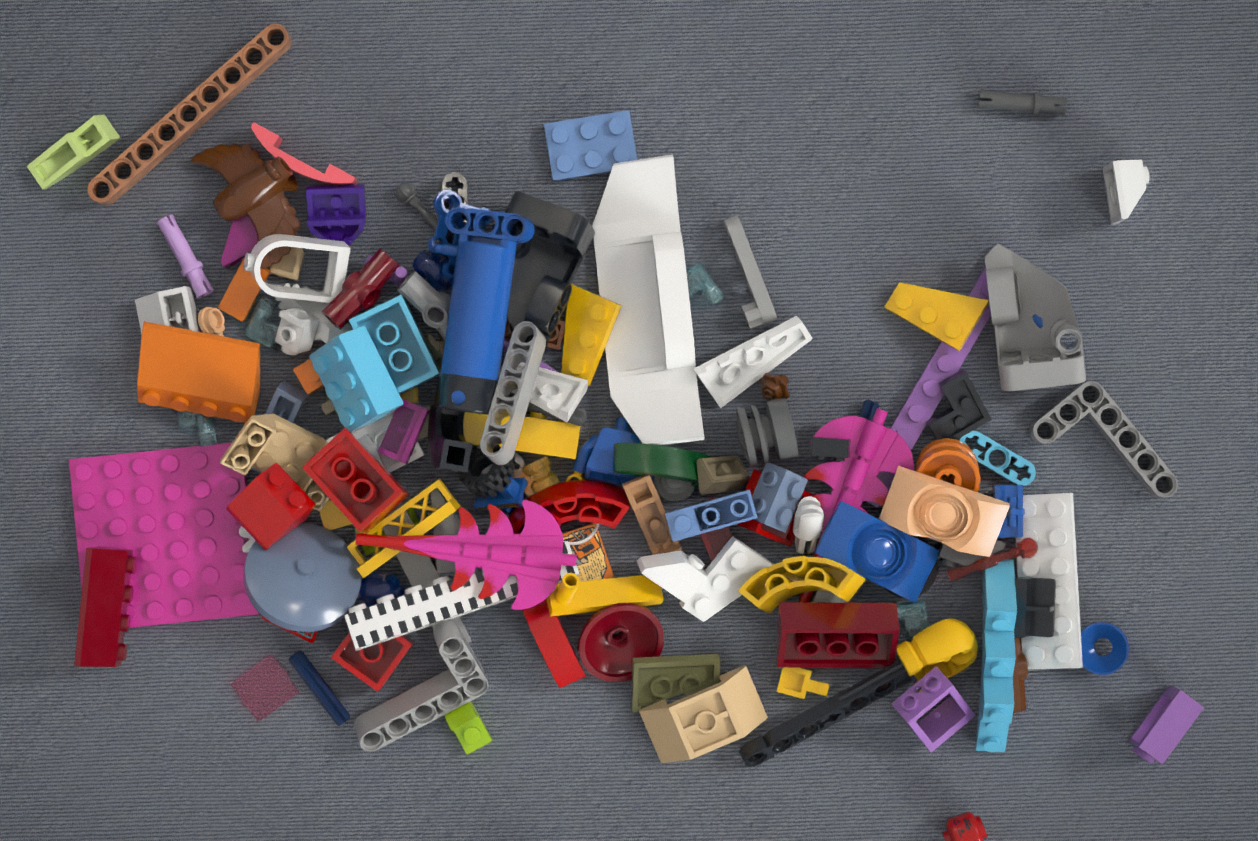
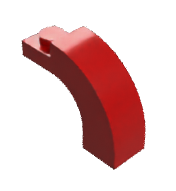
[522,599,586,688]

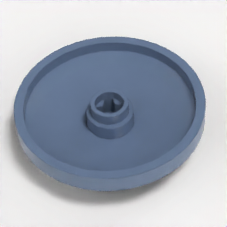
[243,523,361,632]

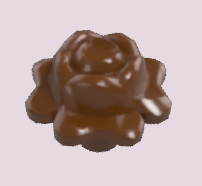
[759,373,790,401]

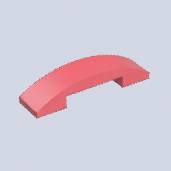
[251,122,358,185]

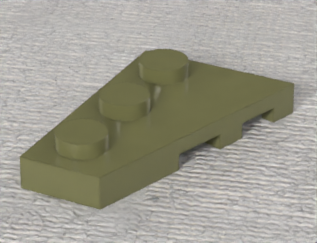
[631,654,720,714]

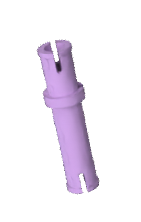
[156,214,214,299]

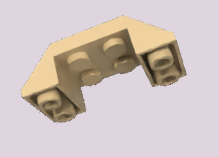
[220,414,330,511]
[639,665,768,763]

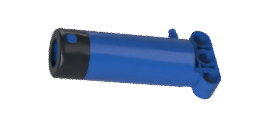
[435,207,535,415]

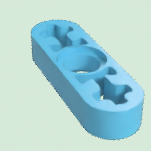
[959,431,1036,486]

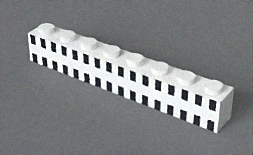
[344,541,579,651]

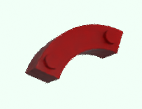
[508,480,630,534]

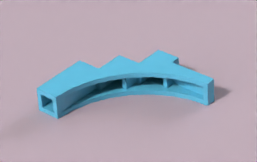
[975,559,1017,752]

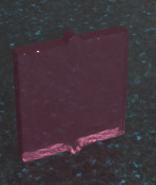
[231,654,300,722]

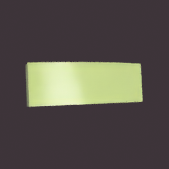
[27,114,120,190]

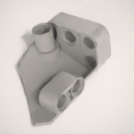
[985,243,1086,391]

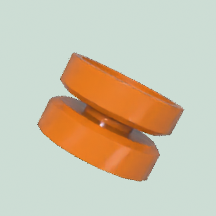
[915,438,981,492]

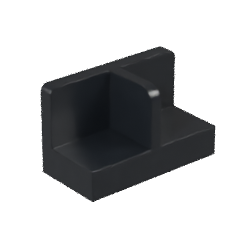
[1014,577,1056,638]

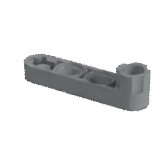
[723,215,777,330]

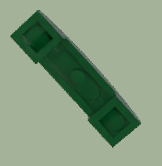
[613,443,711,487]

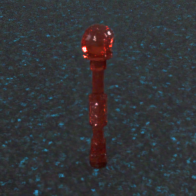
[947,538,1038,582]

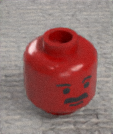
[942,811,987,841]

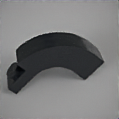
[428,377,472,473]

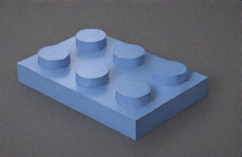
[544,110,637,182]

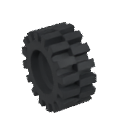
[458,444,515,499]

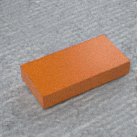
[218,258,271,322]

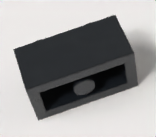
[811,437,851,461]

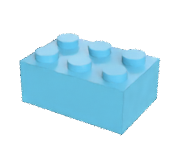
[349,295,441,395]
[309,325,404,433]

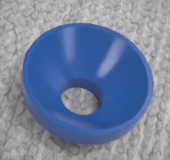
[1081,622,1129,675]

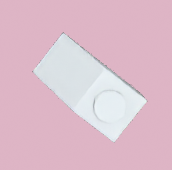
[637,550,708,604]

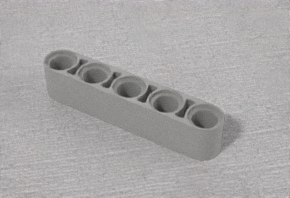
[480,321,546,465]

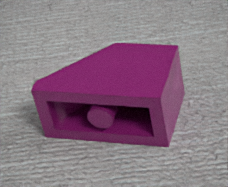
[221,216,258,268]

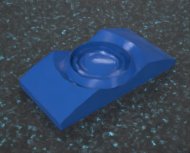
[814,500,940,603]

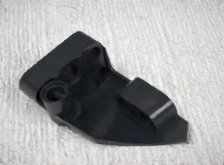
[492,191,595,349]

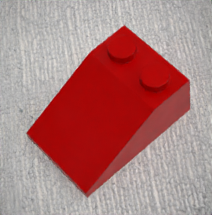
[302,428,409,534]

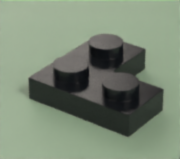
[926,369,992,440]

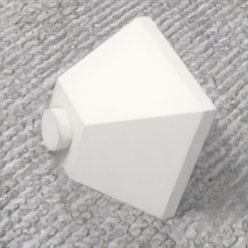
[1103,160,1149,225]

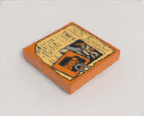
[558,523,614,584]

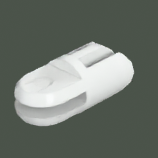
[793,496,824,554]

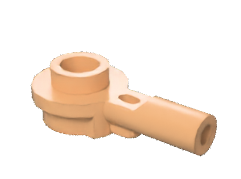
[198,307,225,336]

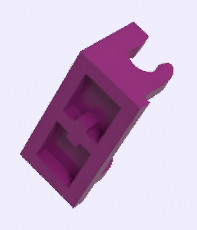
[378,399,430,464]

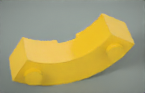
[738,556,866,614]

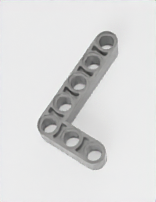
[1029,381,1178,498]
[354,620,489,751]

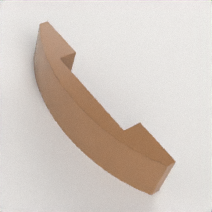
[622,474,683,555]

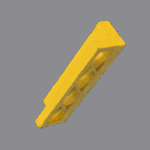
[347,478,460,578]

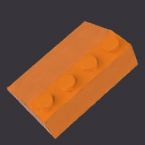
[137,321,260,423]

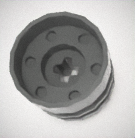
[736,398,799,467]

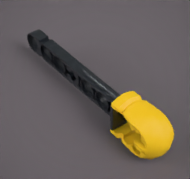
[739,618,978,767]

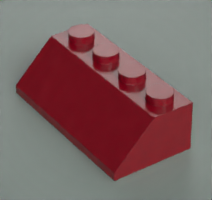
[74,546,136,667]
[777,602,900,668]

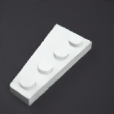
[693,316,813,408]

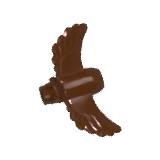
[191,143,301,269]

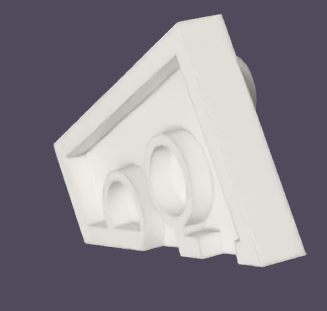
[499,362,588,422]

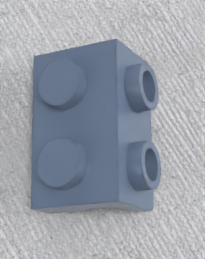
[752,462,808,533]

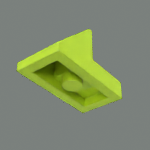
[444,701,493,755]

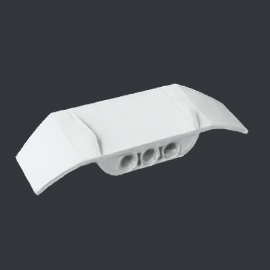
[592,154,704,445]

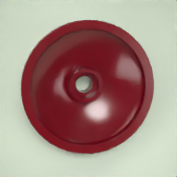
[578,603,664,682]

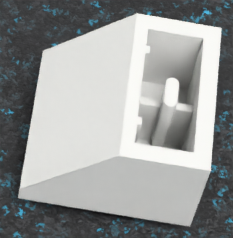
[135,286,201,333]

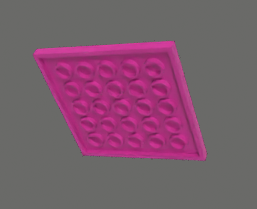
[69,443,260,628]

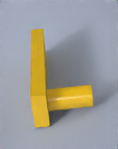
[546,573,664,617]

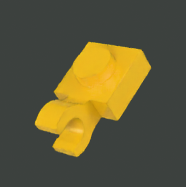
[776,667,829,699]

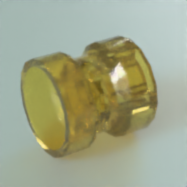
[522,456,560,494]

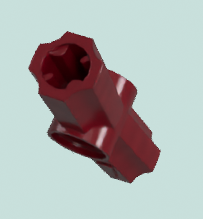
[322,248,400,330]

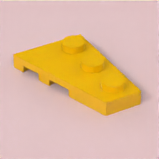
[884,282,990,352]
[561,284,622,386]

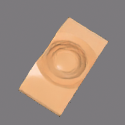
[879,466,1010,557]

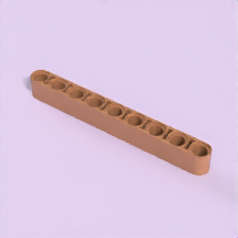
[87,24,292,205]

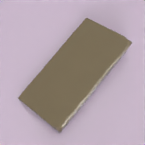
[696,455,750,495]

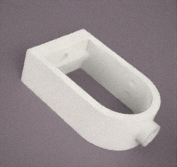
[244,234,350,303]

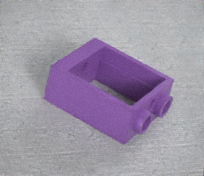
[891,666,976,753]
[1128,686,1204,765]

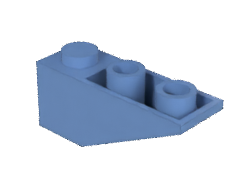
[665,490,758,542]

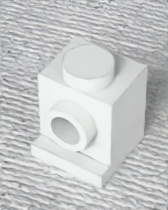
[275,307,320,355]

